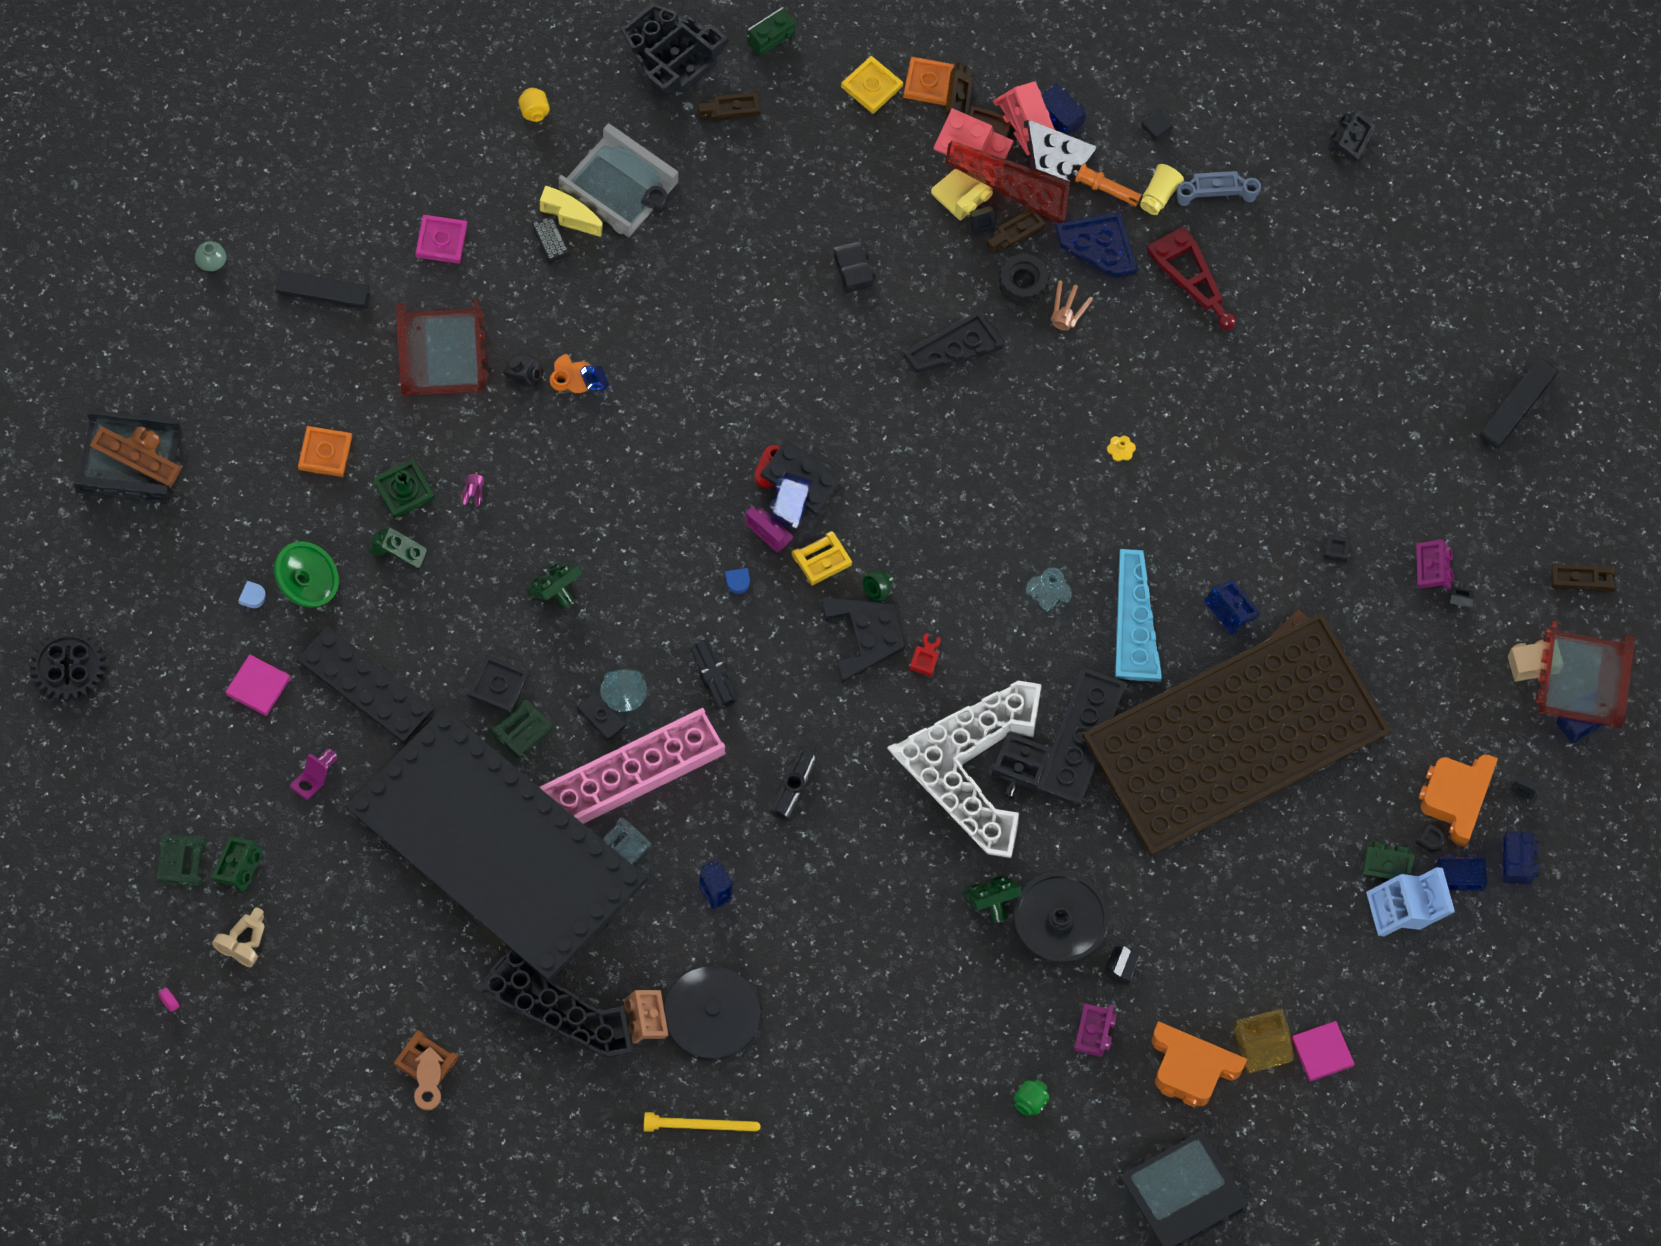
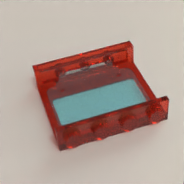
[396,300,487,395]
[1535,621,1635,728]

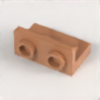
[624,990,668,1043]

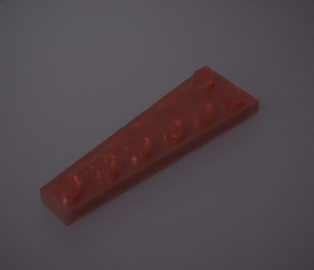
[945,140,1070,224]

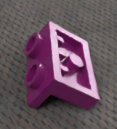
[745,507,793,553]
[1416,539,1454,590]

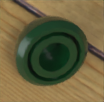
[862,571,893,602]

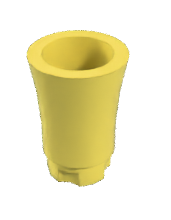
[1140,164,1184,215]

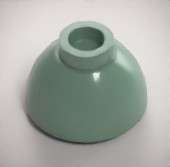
[195,241,226,271]

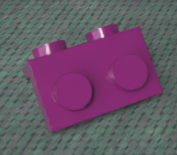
[1074,1003,1117,1057]

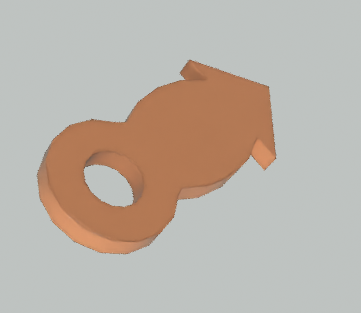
[414,1047,444,1111]

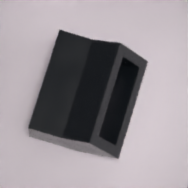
[1104,946,1140,985]

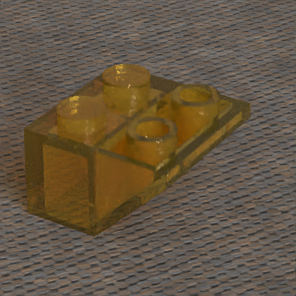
[1233,1008,1294,1073]

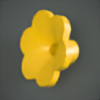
[1107,436,1136,461]

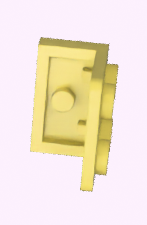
[931,165,994,221]

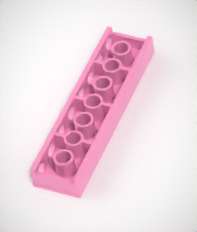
[540,708,726,824]

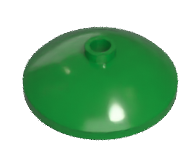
[274,541,339,608]

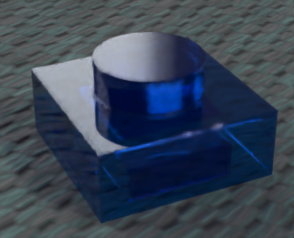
[580,366,609,390]

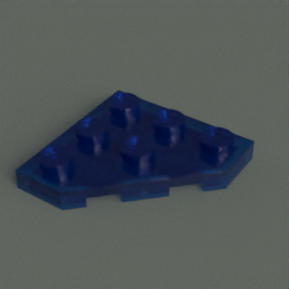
[1055,212,1138,278]

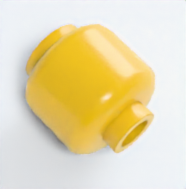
[518,88,550,122]

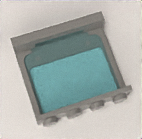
[559,123,678,238]

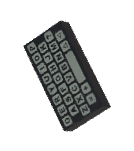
[532,216,570,263]

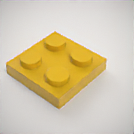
[841,56,903,114]

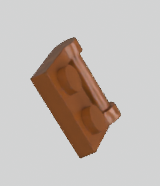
[394,1030,459,1087]

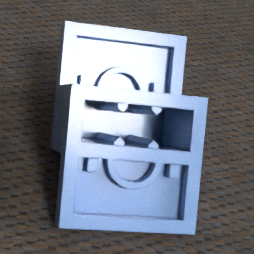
[1366,868,1455,936]

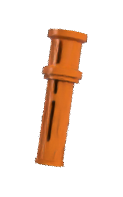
[1075,163,1142,207]

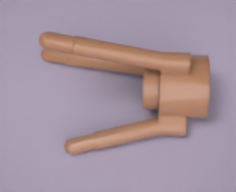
[1051,280,1093,331]

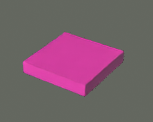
[415,215,468,264]
[226,655,291,716]
[1291,1021,1354,1082]

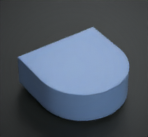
[238,581,266,608]

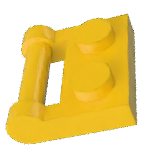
[792,531,852,585]

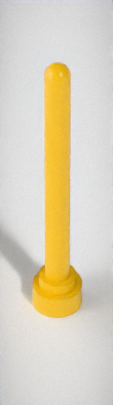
[644,1112,760,1132]

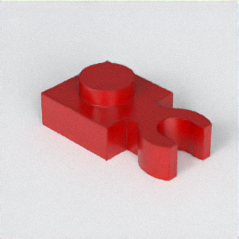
[909,633,941,677]

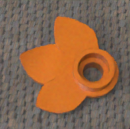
[550,354,592,393]

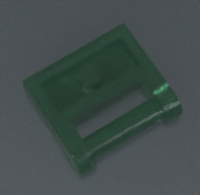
[490,699,553,759]
[157,834,206,886]

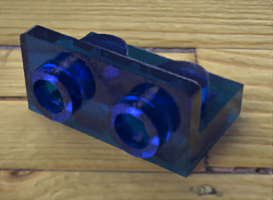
[1204,579,1260,634]

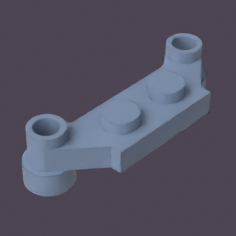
[1177,171,1261,206]

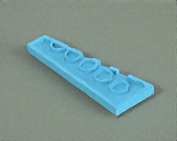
[1115,549,1162,682]

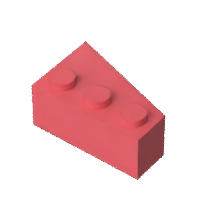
[993,81,1055,156]

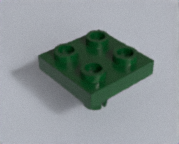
[372,459,435,519]
[526,563,583,609]
[963,876,1022,923]

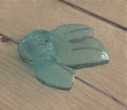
[1026,568,1072,611]

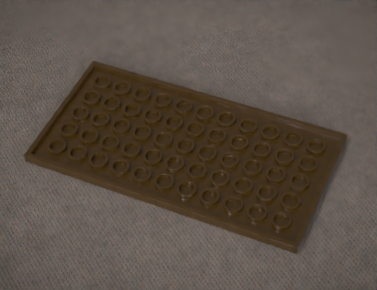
[1082,613,1391,857]

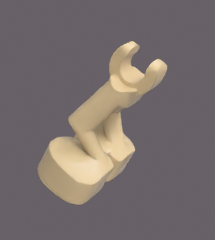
[212,907,265,967]

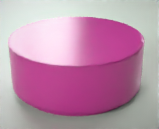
[158,987,179,1012]

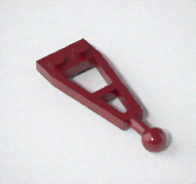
[1147,226,1236,330]

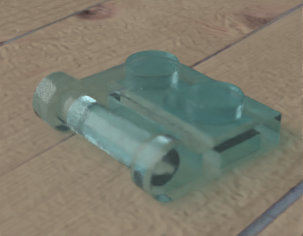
[602,817,652,865]

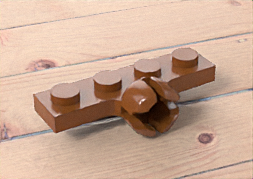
[90,426,182,488]

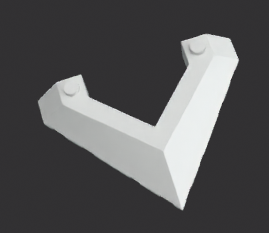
[887,681,1041,858]

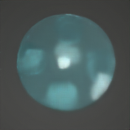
[600,669,647,712]

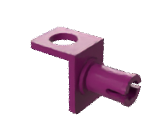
[290,749,337,800]

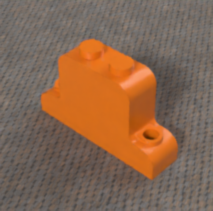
[1418,755,1498,847]
[1151,1021,1247,1107]

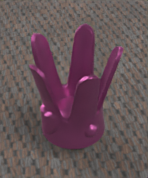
[459,472,484,507]

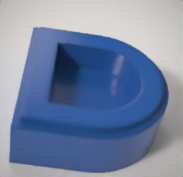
[725,568,750,594]

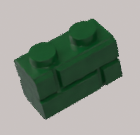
[747,7,796,56]

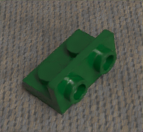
[211,836,263,892]
[1362,841,1415,879]

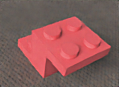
[934,108,1014,182]

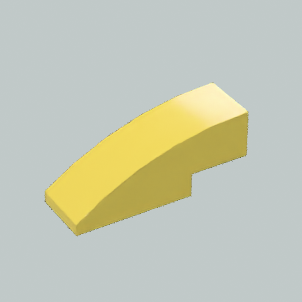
[540,186,602,237]

